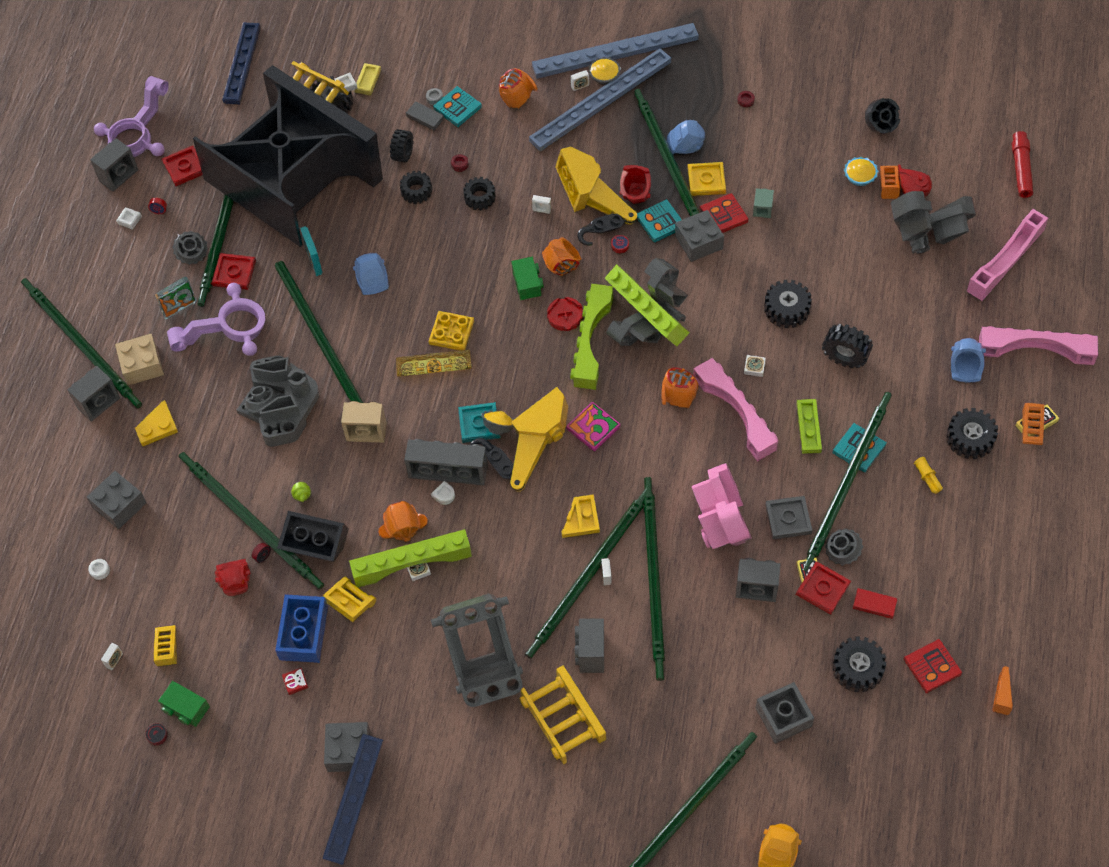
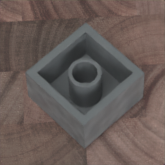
[90,138,138,191]
[675,210,724,262]
[67,366,120,422]
[87,471,147,530]
[735,558,781,602]
[575,619,604,673]
[755,682,814,744]
[324,722,370,772]

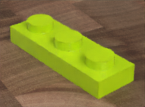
[796,399,822,454]

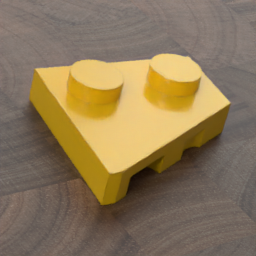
[135,400,178,447]
[562,494,600,538]

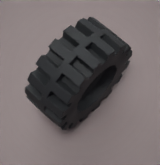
[390,129,414,162]
[400,171,432,204]
[463,177,496,211]

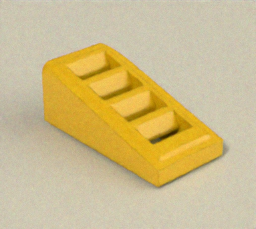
[154,625,177,666]

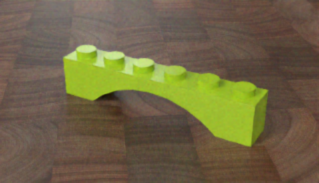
[605,264,690,346]
[570,284,614,390]
[349,529,472,588]

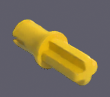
[914,457,943,494]

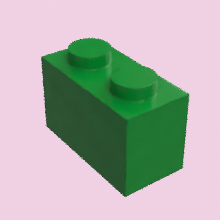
[511,256,544,300]
[158,681,210,727]

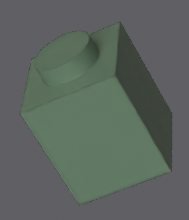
[753,188,774,218]

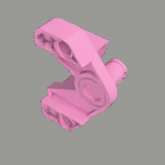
[692,463,752,549]

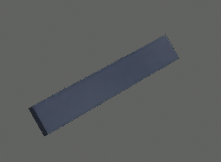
[222,22,260,105]
[322,734,383,865]

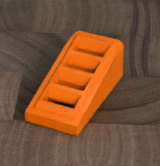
[880,166,900,199]
[1022,403,1044,445]
[992,666,1013,715]

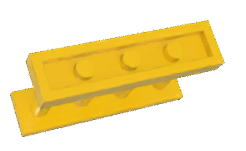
[291,61,349,103]
[519,665,606,764]

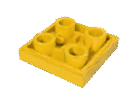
[429,311,474,352]

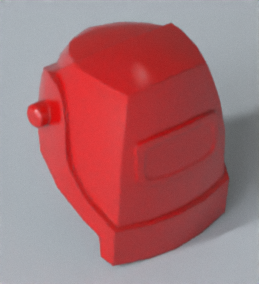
[619,165,651,204]
[898,165,932,197]
[214,559,251,596]

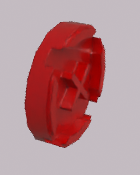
[547,297,583,331]

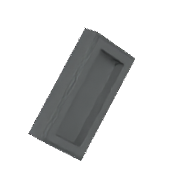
[406,101,444,130]

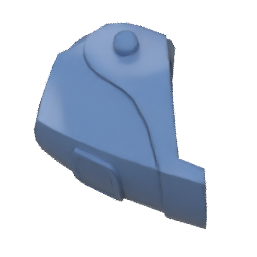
[666,120,705,154]
[353,253,389,295]
[951,338,986,382]

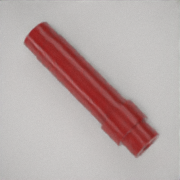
[1011,131,1033,198]

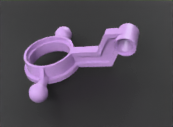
[94,76,169,157]
[167,283,265,356]

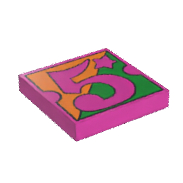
[566,402,620,452]

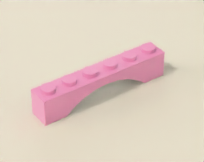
[967,209,1048,301]
[979,326,1098,365]
[693,358,778,461]

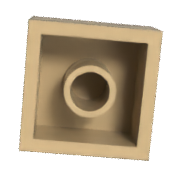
[115,334,164,385]
[341,401,387,443]

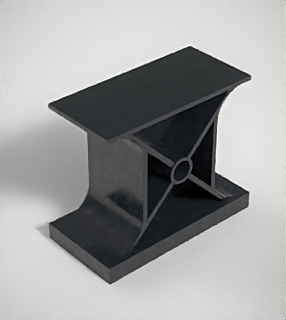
[193,65,383,247]

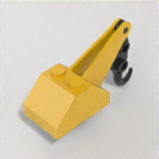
[555,147,637,246]
[470,387,568,491]

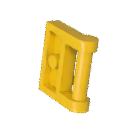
[323,576,377,622]

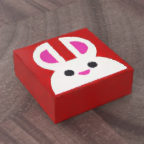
[282,668,308,695]

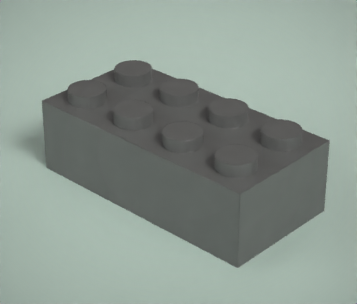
[404,439,488,485]

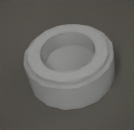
[426,88,443,105]

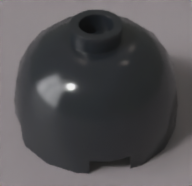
[864,98,900,134]

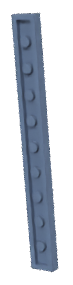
[532,23,699,79]
[529,48,671,151]

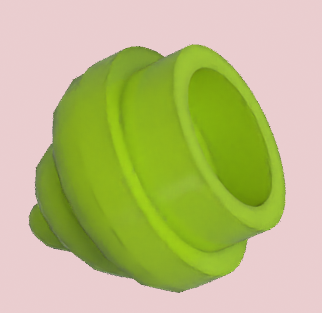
[291,482,311,502]

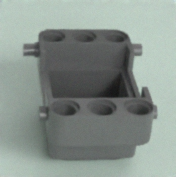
[431,593,523,707]

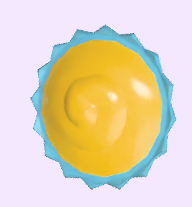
[844,157,879,186]

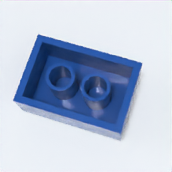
[275,595,328,663]

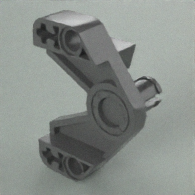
[891,191,976,254]
[606,258,688,346]
[250,356,319,447]

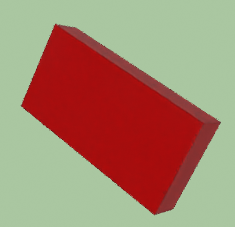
[853,588,897,619]

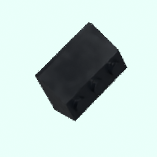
[277,511,349,562]

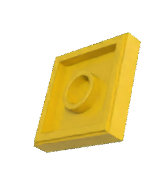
[688,162,726,196]

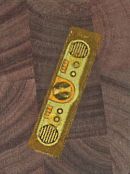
[396,350,472,377]

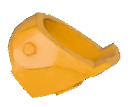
[758,824,802,867]

